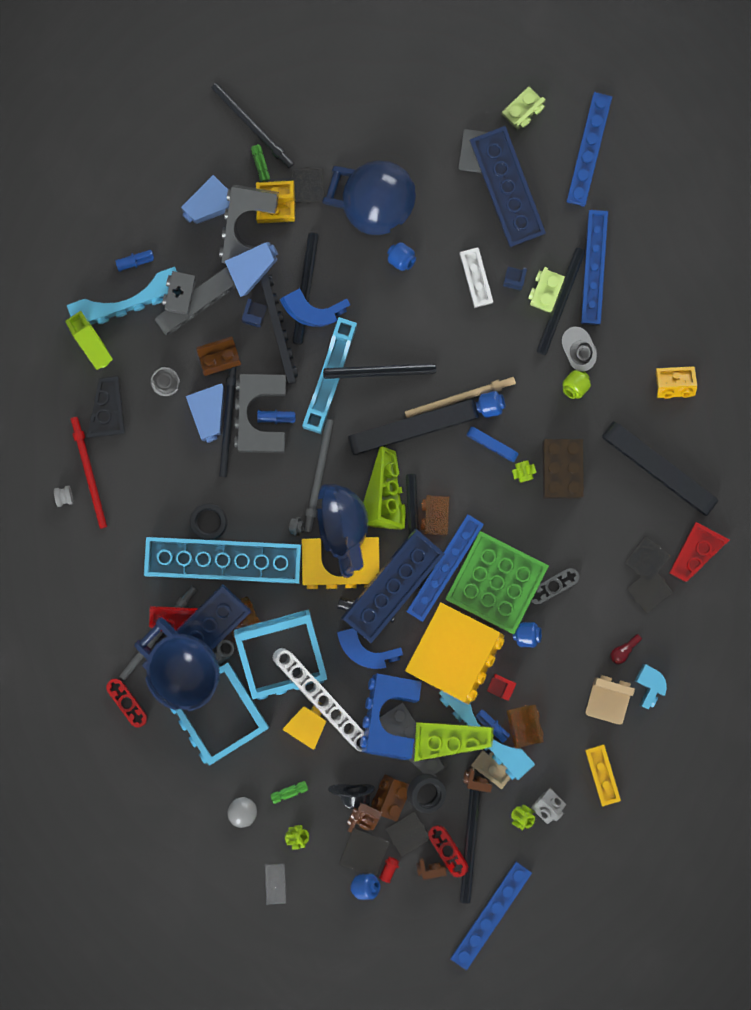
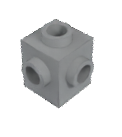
[531,788,567,824]

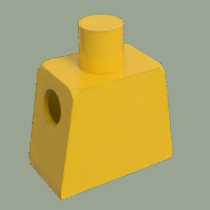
[283,701,327,750]

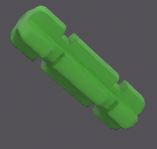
[251,145,270,182]
[271,781,308,804]

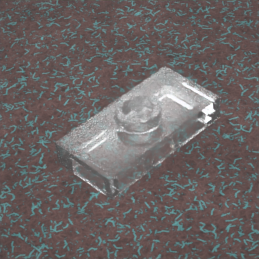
[265,864,286,904]

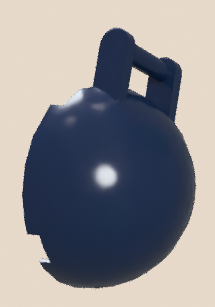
[322,161,416,235]
[317,484,369,578]
[134,617,220,711]

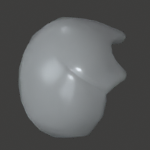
[151,367,180,396]
[227,797,257,828]

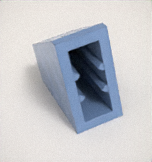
[181,175,230,224]
[225,242,278,297]
[186,383,225,443]

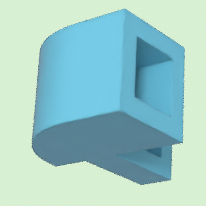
[635,664,667,710]

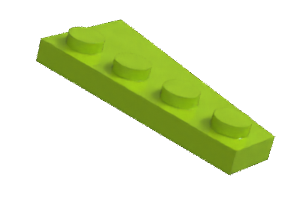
[415,722,493,761]

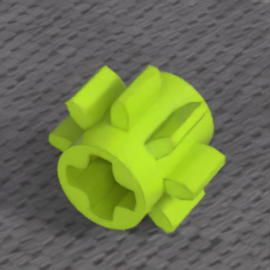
[512,460,537,483]
[511,804,535,830]
[285,825,309,850]

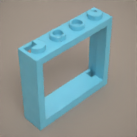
[234,609,327,700]
[170,662,270,766]

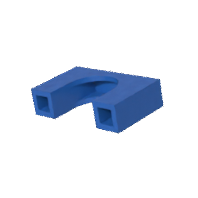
[360,674,422,760]

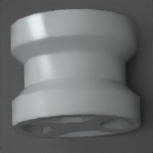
[54,486,74,507]

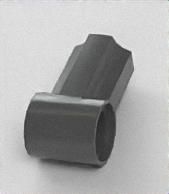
[212,639,237,666]

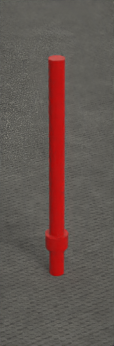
[71,417,107,529]

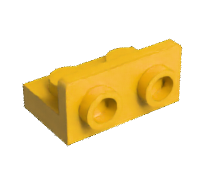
[656,366,697,399]

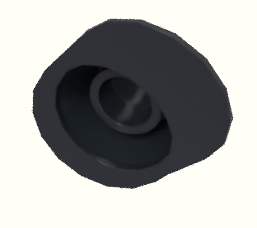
[328,784,375,809]

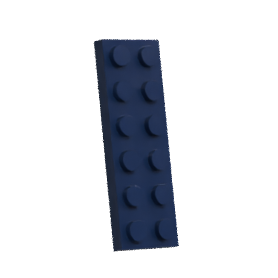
[469,126,546,247]
[341,529,445,643]
[142,584,251,669]

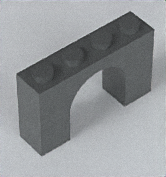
[219,185,279,264]
[235,374,287,453]

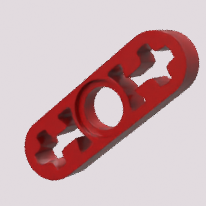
[106,679,148,727]
[428,825,468,877]

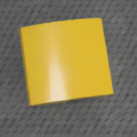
[256,181,295,223]

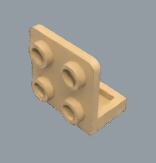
[585,675,635,725]

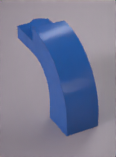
[280,288,350,327]
[337,628,403,669]

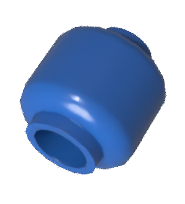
[387,242,416,271]
[476,391,505,418]
[513,622,542,647]
[351,874,380,900]

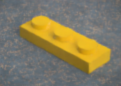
[585,744,621,806]

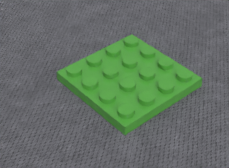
[445,531,549,635]

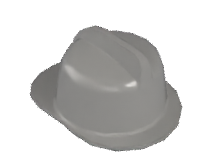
[562,326,597,372]

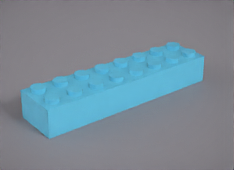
[144,537,302,584]

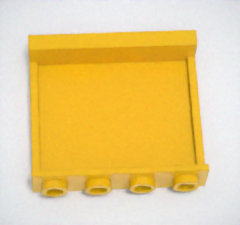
[405,602,505,704]

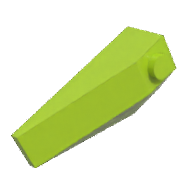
[363,446,406,530]

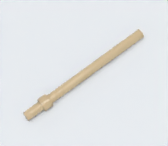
[405,377,516,418]

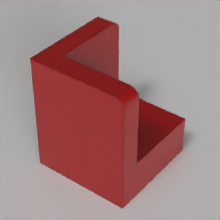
[487,674,517,701]

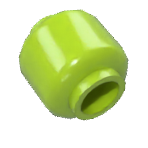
[562,370,591,399]

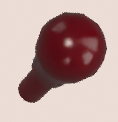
[610,634,642,664]

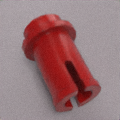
[379,857,399,883]

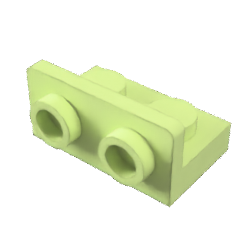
[502,86,546,130]
[528,267,565,313]

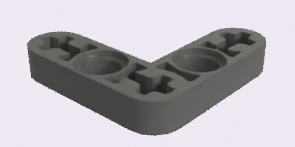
[531,568,579,604]

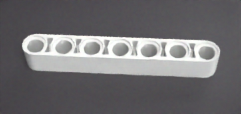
[273,648,365,752]

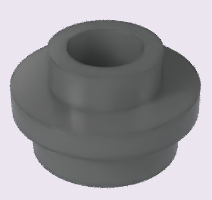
[289,517,305,536]

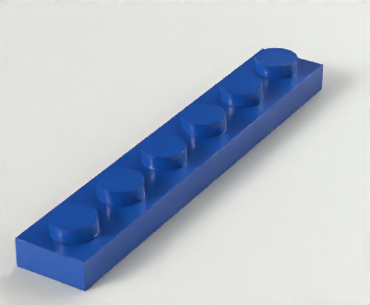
[566,92,612,207]
[581,210,608,325]
[407,515,484,622]
[450,861,532,970]

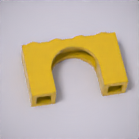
[302,537,379,589]

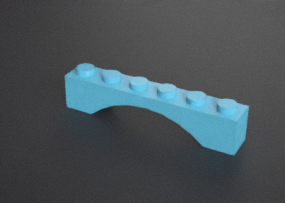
[67,267,182,324]
[302,317,357,434]
[439,690,535,780]

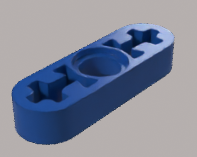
[466,426,519,462]

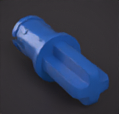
[115,250,154,272]
[257,409,296,425]
[475,710,510,743]

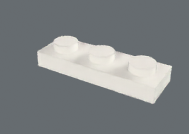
[460,247,493,308]

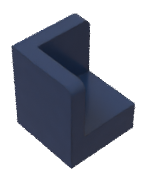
[503,267,527,290]
[242,298,267,328]

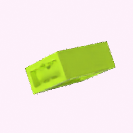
[65,311,113,370]

